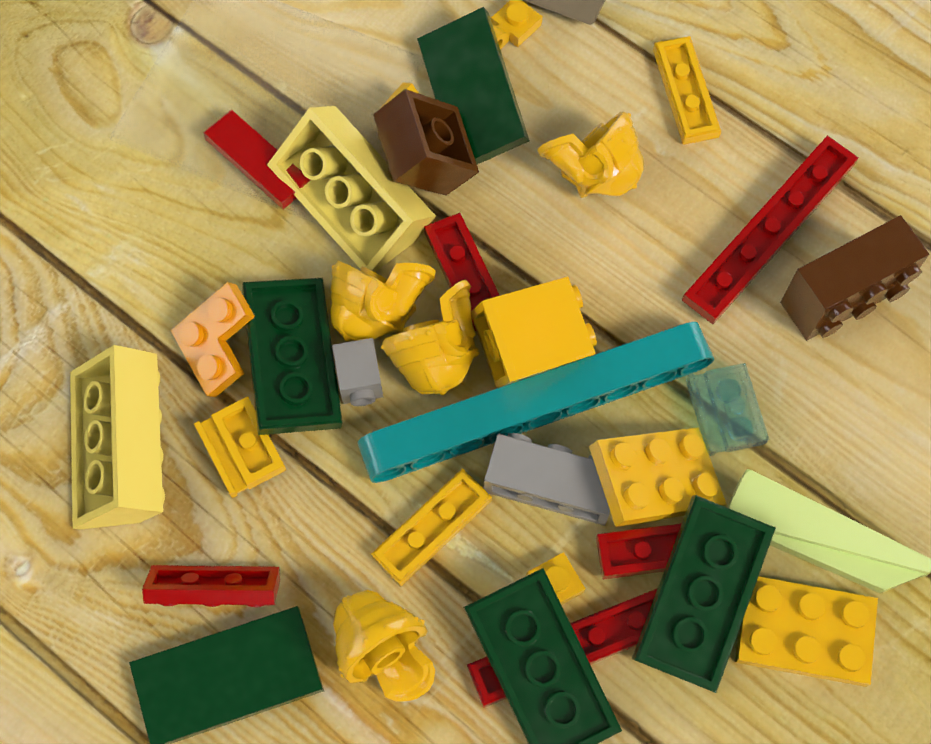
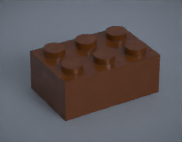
[780,215,930,341]

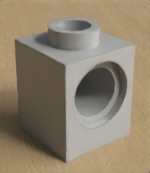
[332,338,383,406]

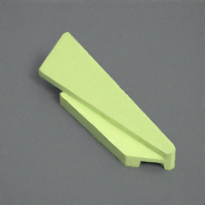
[728,469,931,593]

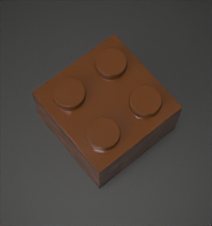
[373,89,479,196]

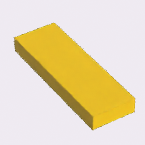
[653,36,721,145]
[371,468,492,587]

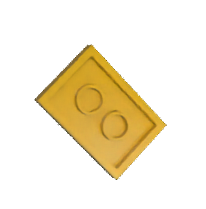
[589,427,727,527]
[735,576,878,687]

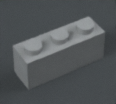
[484,433,610,526]

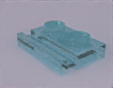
[686,363,769,456]

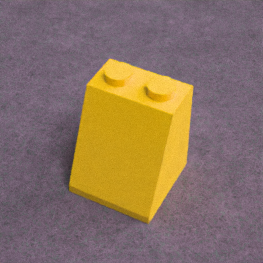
[471,276,597,388]

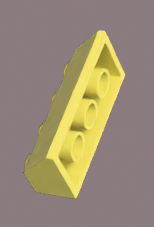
[267,106,436,272]
[70,345,165,530]

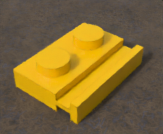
[194,396,286,498]

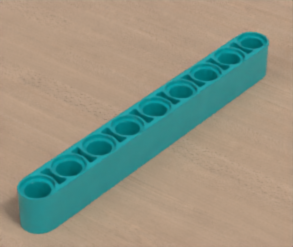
[357,322,714,483]

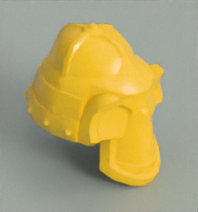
[537,112,644,198]
[330,261,436,341]
[381,280,480,395]
[333,590,435,701]

